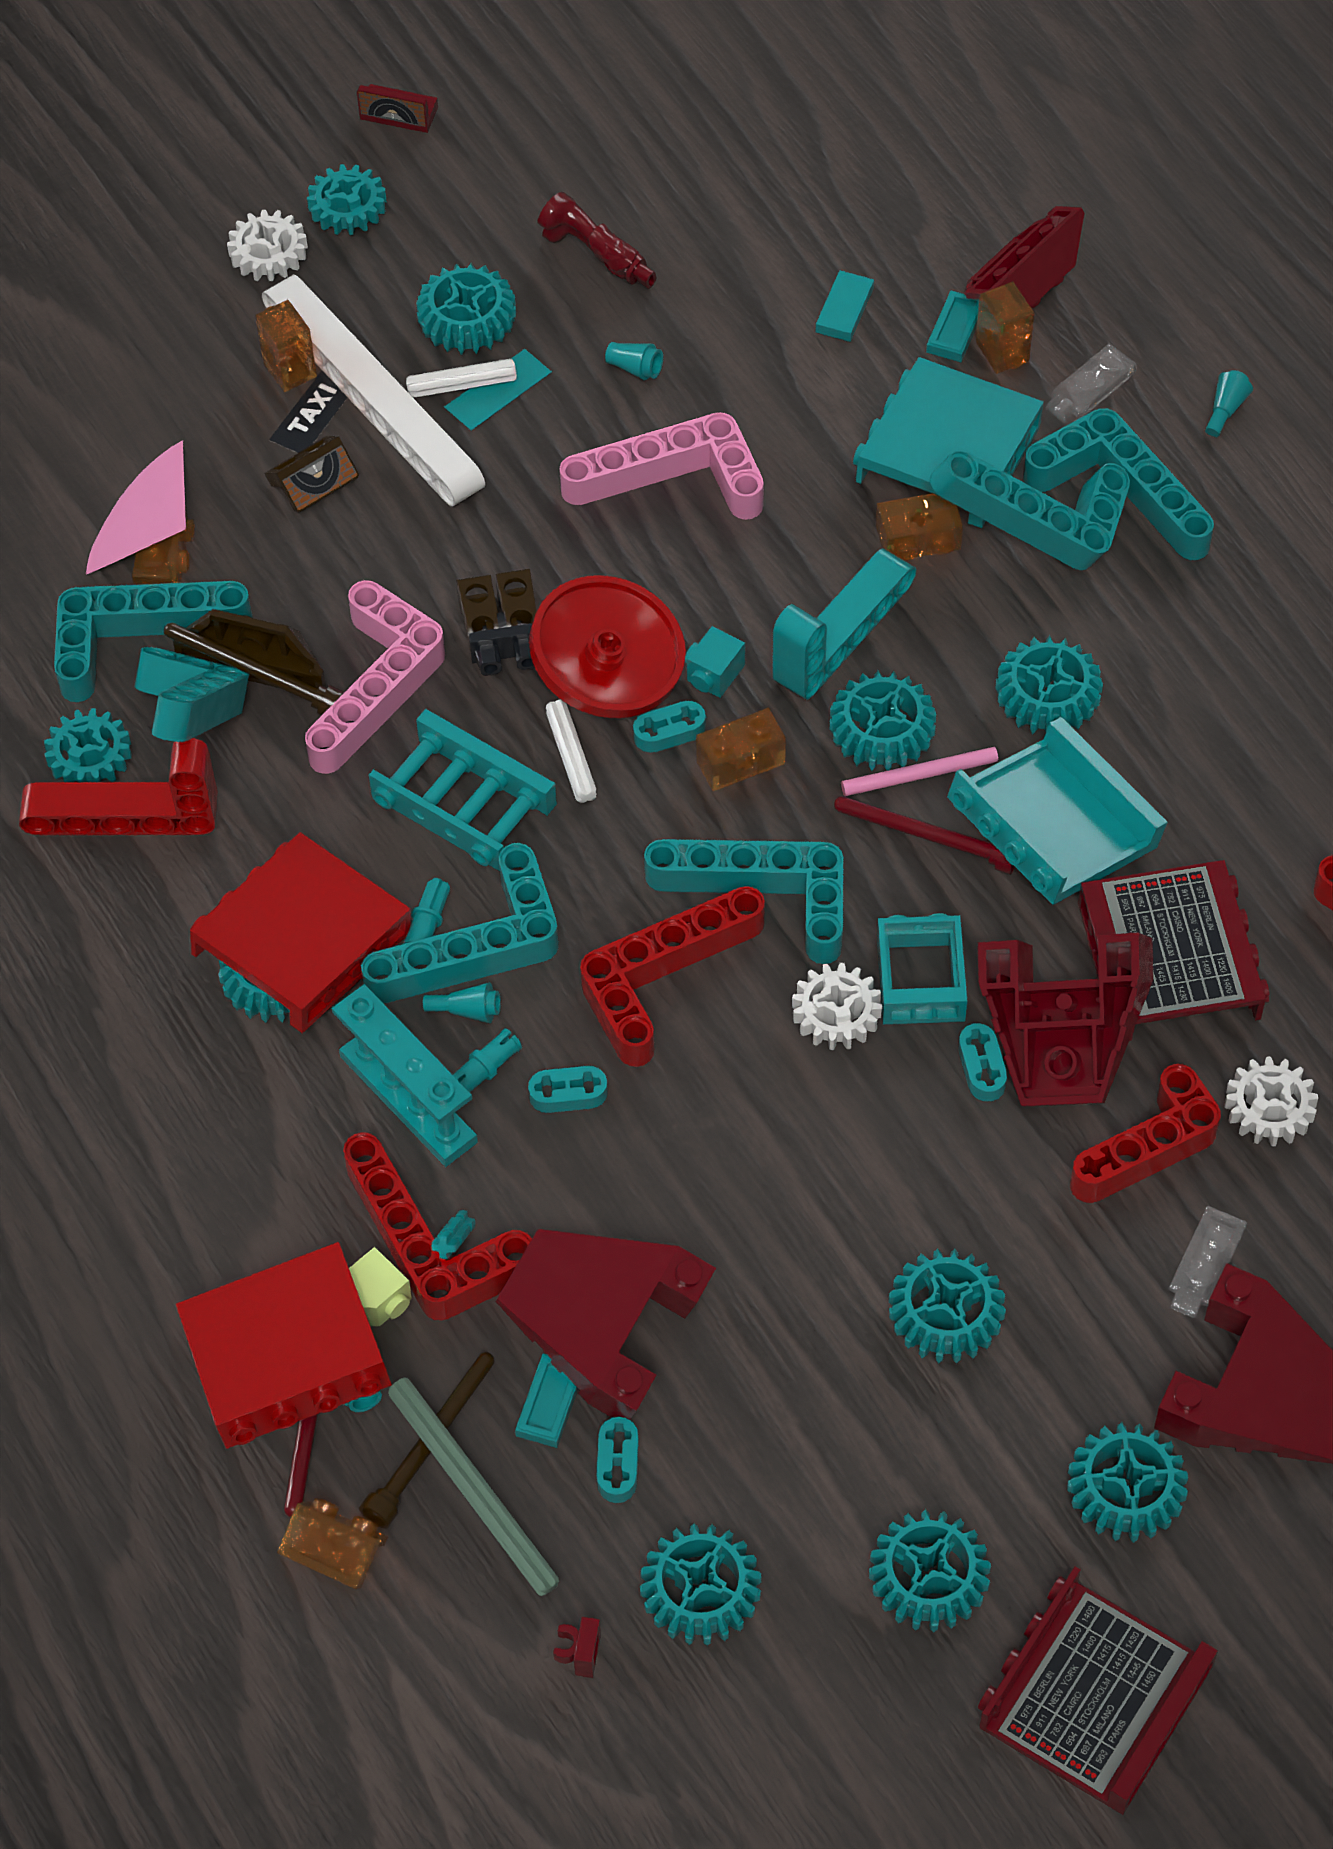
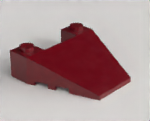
[978,932,1154,1107]
[495,1229,716,1420]
[1154,1263,1333,1464]

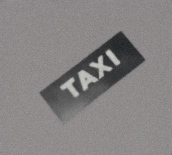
[269,370,348,453]

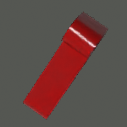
[1070,1064,1221,1203]

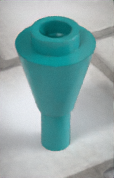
[1205,370,1253,437]
[423,982,501,1024]

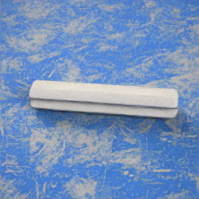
[406,359,517,398]
[546,699,597,803]

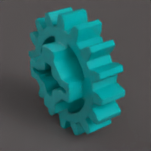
[307,164,387,235]
[44,708,132,782]

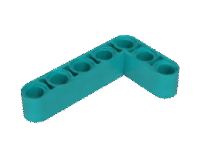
[1023,408,1214,560]
[930,450,1130,570]
[773,548,917,700]
[54,581,252,702]
[134,647,249,742]
[644,839,843,964]
[361,843,559,1003]

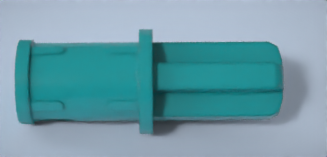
[403,878,450,944]

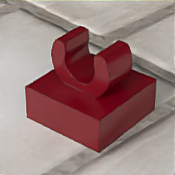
[553,1617,601,1678]

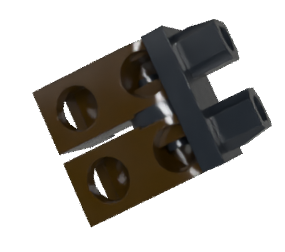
[456,569,537,676]

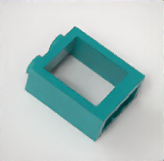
[877,913,967,1025]

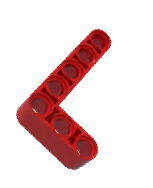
[19,738,218,835]
[580,886,765,1067]
[343,1132,532,1321]

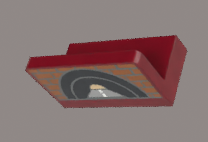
[357,84,438,133]

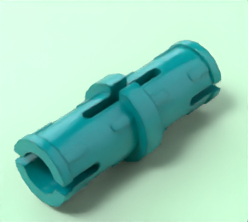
[453,1028,522,1092]

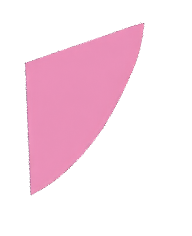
[86,440,186,575]

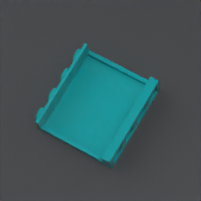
[853,357,1044,528]
[947,717,1168,905]

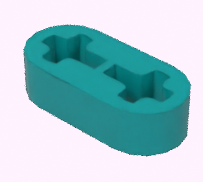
[633,701,706,753]
[958,1023,1007,1101]
[528,1066,608,1113]
[597,1417,639,1503]

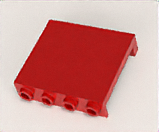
[190,832,411,1033]
[176,1242,392,1449]

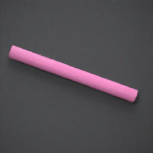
[841,746,998,797]

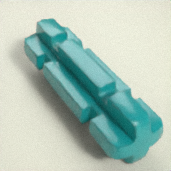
[431,1210,476,1259]

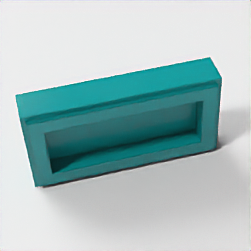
[816,270,874,342]
[926,290,985,362]
[515,1353,578,1448]

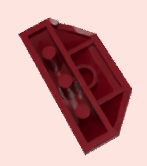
[964,206,1085,310]

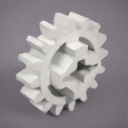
[227,210,308,281]
[792,963,882,1050]
[1224,1057,1318,1146]

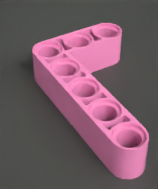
[559,412,764,520]
[305,580,445,774]

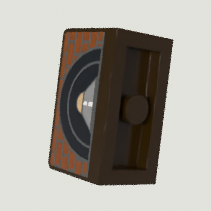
[264,436,359,512]

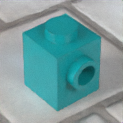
[685,626,745,698]

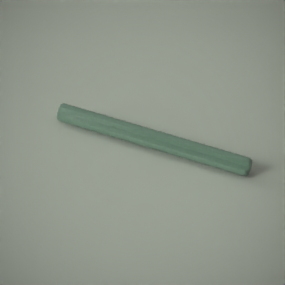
[388,1377,559,1596]

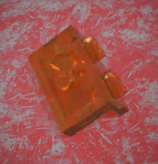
[132,505,195,585]
[277,1498,388,1589]

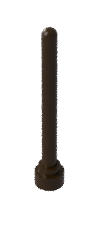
[164,623,344,716]
[359,1352,494,1529]

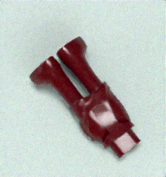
[537,192,657,289]

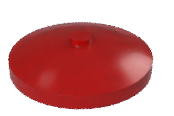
[529,575,686,718]

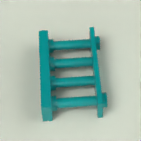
[369,709,557,871]
[331,984,478,1167]

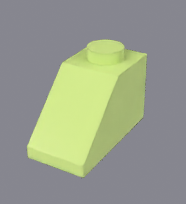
[349,1247,412,1326]

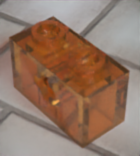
[976,282,1034,374]
[255,300,317,392]
[876,493,963,561]
[696,707,786,791]

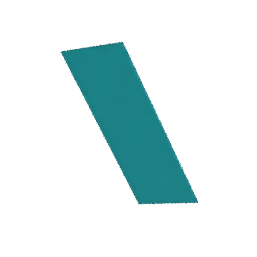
[444,349,552,430]

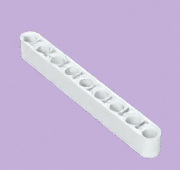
[262,274,485,507]

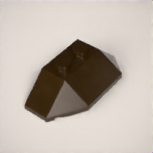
[173,609,326,688]

